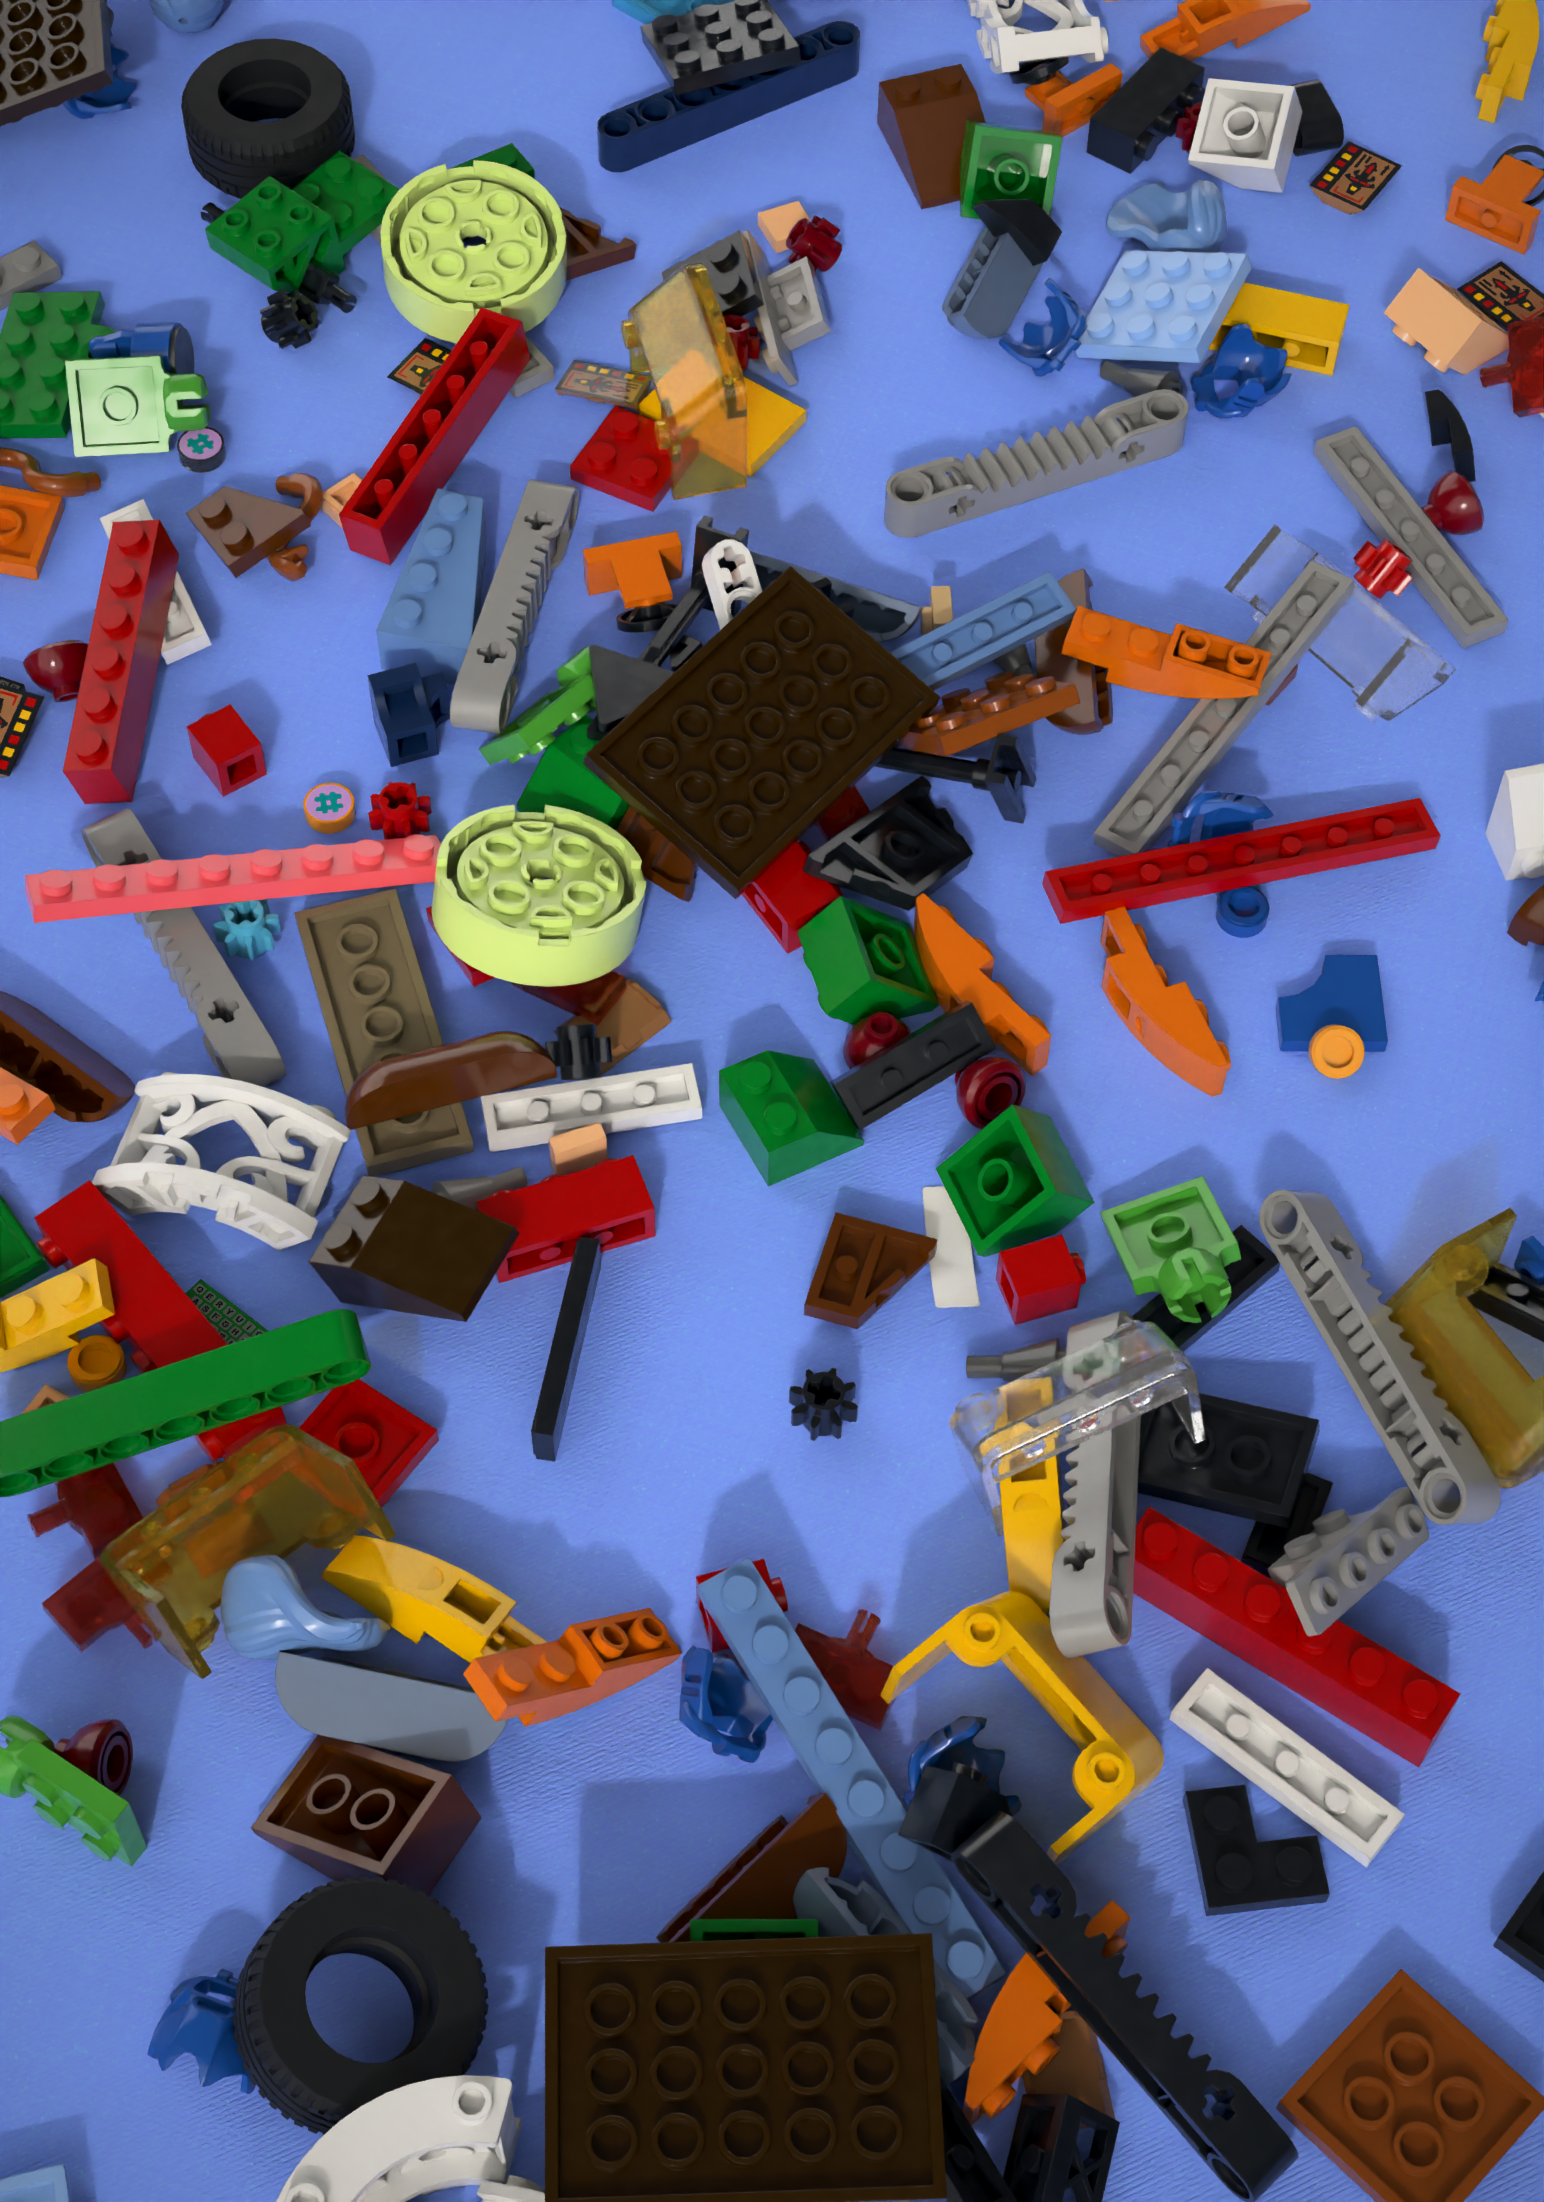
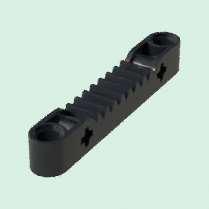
[951,1811,1299,2202]

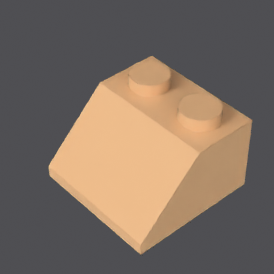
[1384,267,1517,375]

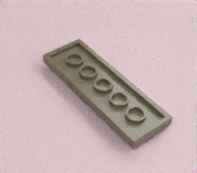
[294,888,474,1177]

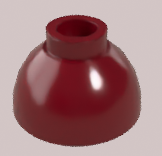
[1421,470,1484,535]
[23,640,88,702]
[843,1012,912,1069]
[955,1057,1026,1129]
[54,1719,133,1796]

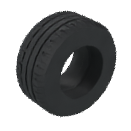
[181,38,355,199]
[232,1876,488,2135]

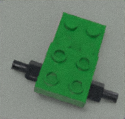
[201,151,400,313]

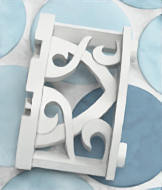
[968,0,1108,74]
[92,1072,351,1251]
[276,2075,522,2202]

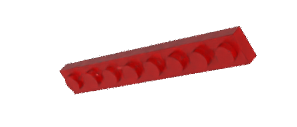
[1042,798,1441,924]

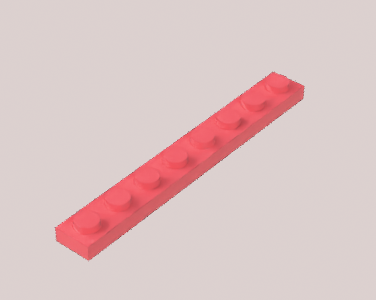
[25,834,441,923]

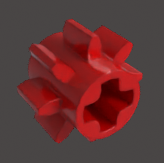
[1353,538,1413,599]
[368,782,432,840]

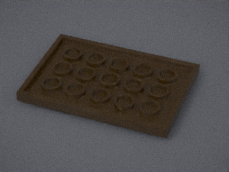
[583,566,940,899]
[545,1933,947,2202]

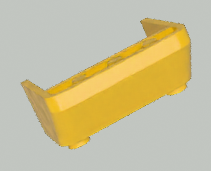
[880,1591,1164,1866]

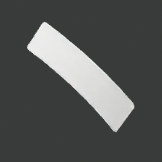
[922,1186,980,1308]

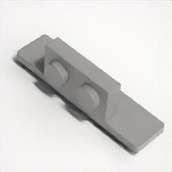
[742,230,831,386]
[1267,1487,1429,1637]

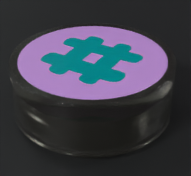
[177,427,226,473]

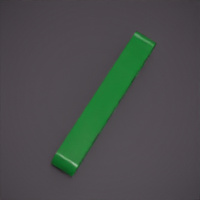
[0,1309,371,1498]

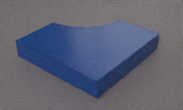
[1275,955,1388,1052]

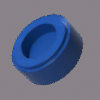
[1216,886,1270,938]

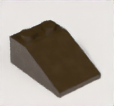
[308,1175,520,1322]

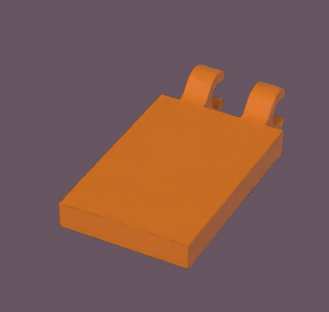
[0,485,64,580]

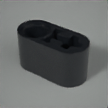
[1286,79,1344,157]

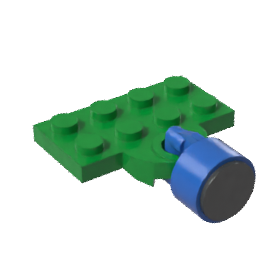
[0,291,194,439]

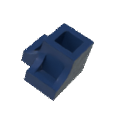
[367,662,450,767]

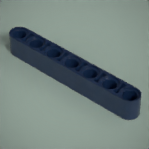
[597,21,860,173]

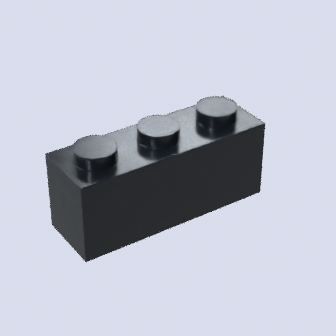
[1086,47,1205,174]

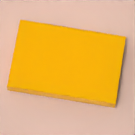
[639,350,807,477]

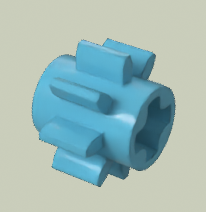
[213,899,281,961]

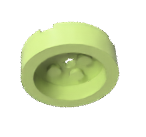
[380,160,567,343]
[431,805,646,987]

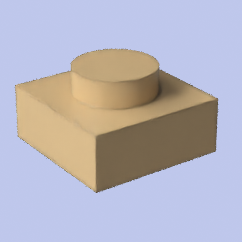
[920,586,953,636]

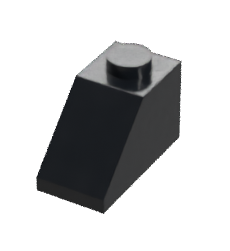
[898,1762,1012,1862]

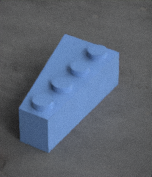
[376,488,487,685]

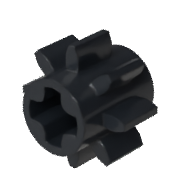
[260,289,318,349]
[545,1024,612,1080]
[789,1368,858,1441]

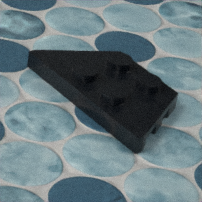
[802,776,973,911]

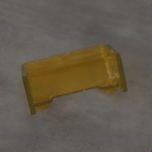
[621,262,747,500]
[1384,1208,1544,1489]
[99,1424,396,1679]

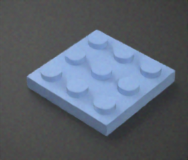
[1075,250,1252,363]

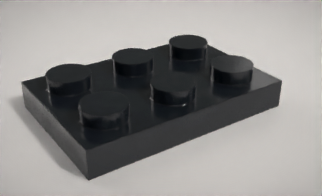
[1137,1383,1320,1529]

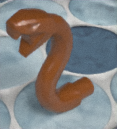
[0,447,101,497]
[267,473,323,581]

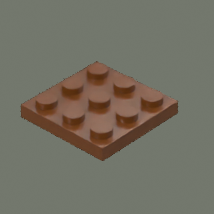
[895,671,1080,757]
[1276,1969,1544,2202]

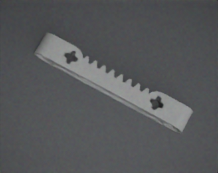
[884,389,1189,538]
[450,479,579,735]
[81,808,286,1087]
[1259,1190,1501,1525]
[1049,1310,1143,1658]

